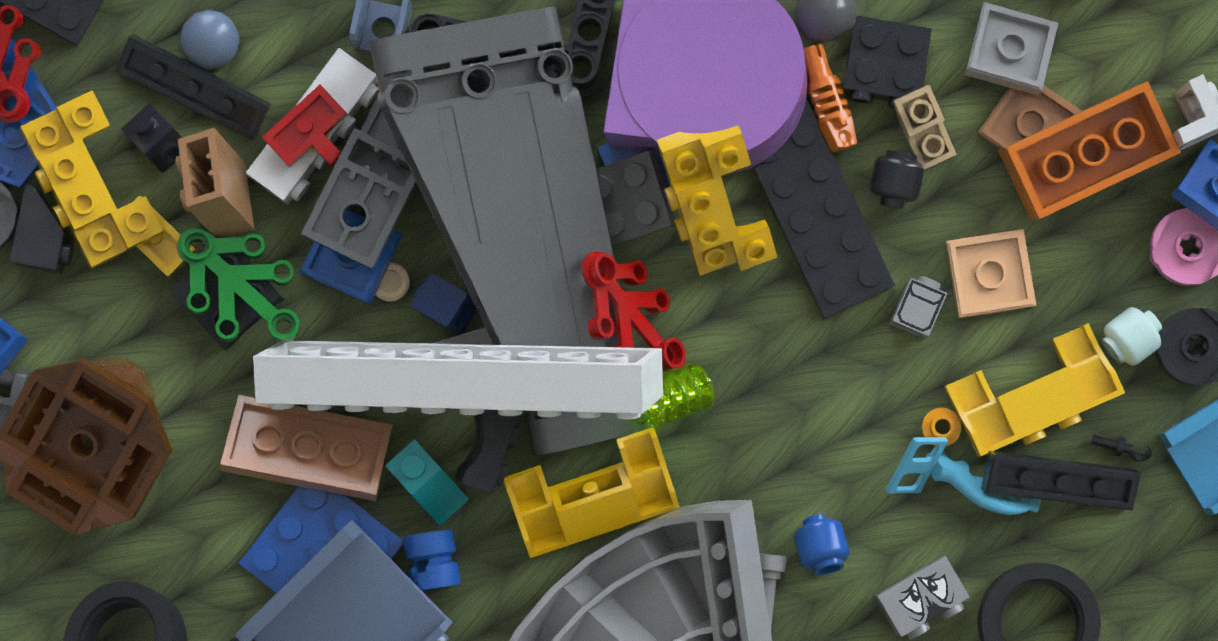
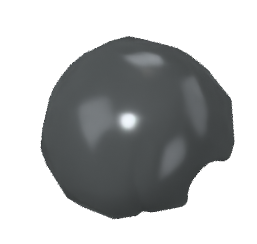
[794,0,858,42]

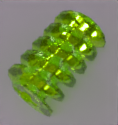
[633,363,715,427]

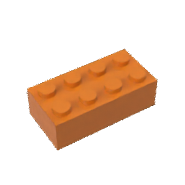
[998,81,1181,221]

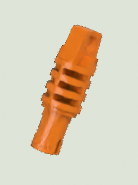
[803,44,857,152]

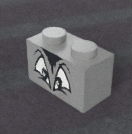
[874,556,969,640]

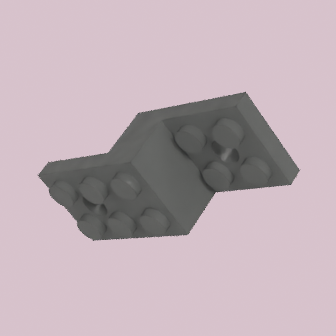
[301,73,419,270]

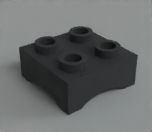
[170,253,284,351]
[454,409,520,493]

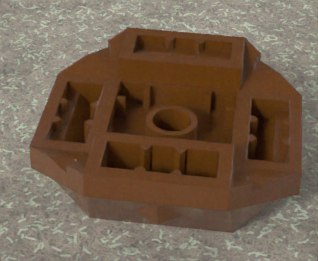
[0,358,173,535]

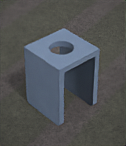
[349,0,414,52]

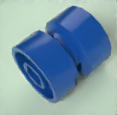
[403,529,461,591]

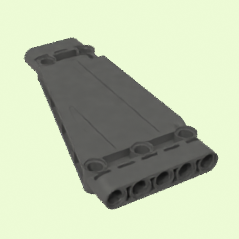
[369,7,643,455]

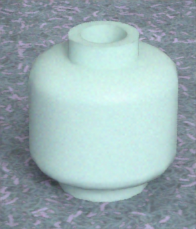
[1102,307,1162,366]

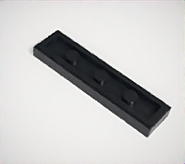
[115,34,271,140]
[981,451,1141,511]

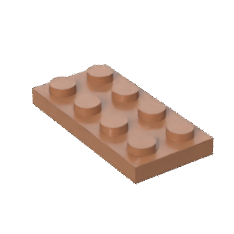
[220,395,393,501]

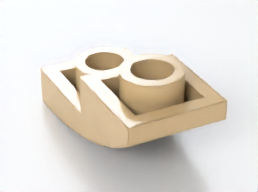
[893,85,957,170]

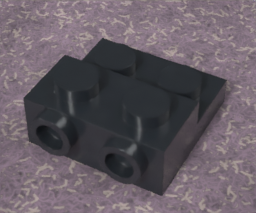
[842,16,932,109]

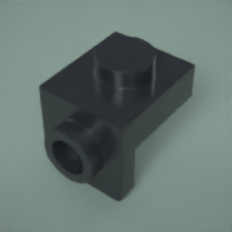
[121,103,182,172]

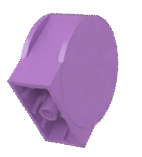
[604,0,807,174]

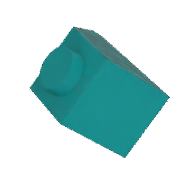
[385,439,469,526]

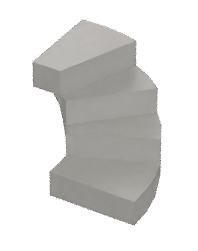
[509,500,772,641]

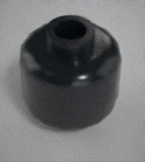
[869,150,924,209]

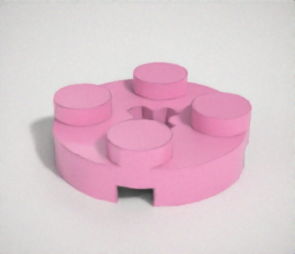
[1149,208,1218,286]

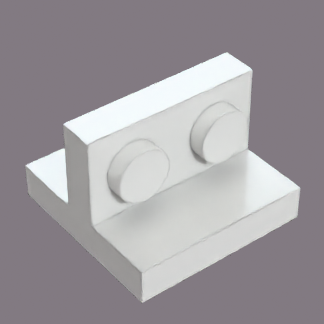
[1173,74,1218,151]

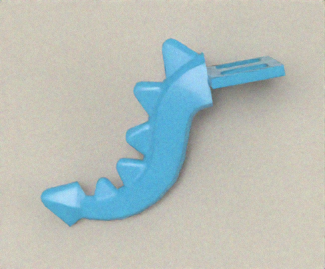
[886,437,1041,515]

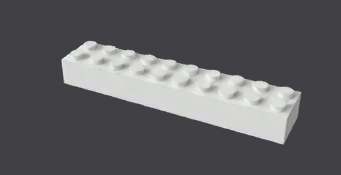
[253,341,663,419]

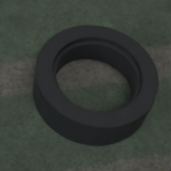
[977,563,1101,641]
[63,581,187,641]

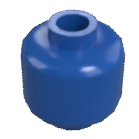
[793,514,850,576]

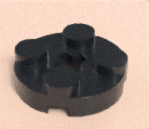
[1155,308,1218,387]

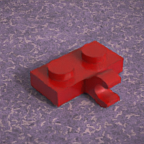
[262,84,348,168]

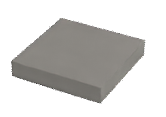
[964,2,1058,96]

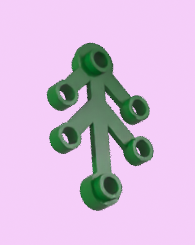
[177,227,300,343]

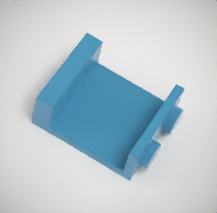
[1157,399,1218,516]

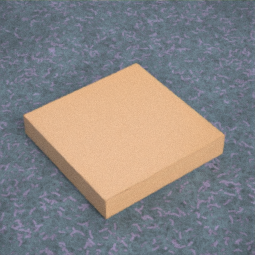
[945,229,1037,319]

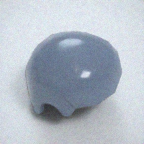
[180,9,239,70]

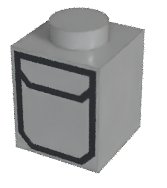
[889,276,947,340]

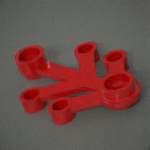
[0,5,41,123]
[581,251,686,371]

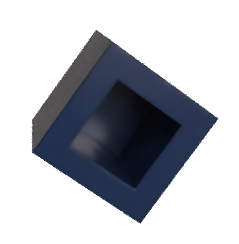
[410,273,477,336]

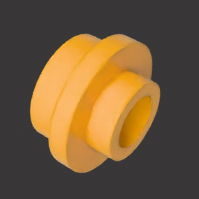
[922,407,962,447]

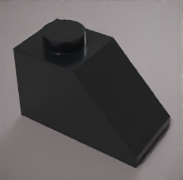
[9,185,74,274]

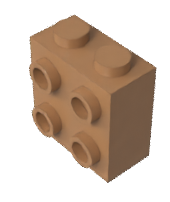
[176,128,255,238]

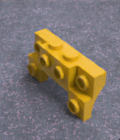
[20,90,163,269]
[656,125,778,276]
[944,323,1125,457]
[504,427,680,558]

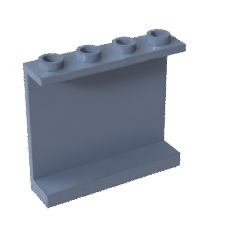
[234,520,453,641]

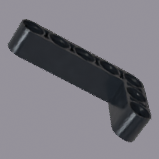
[411,0,616,90]

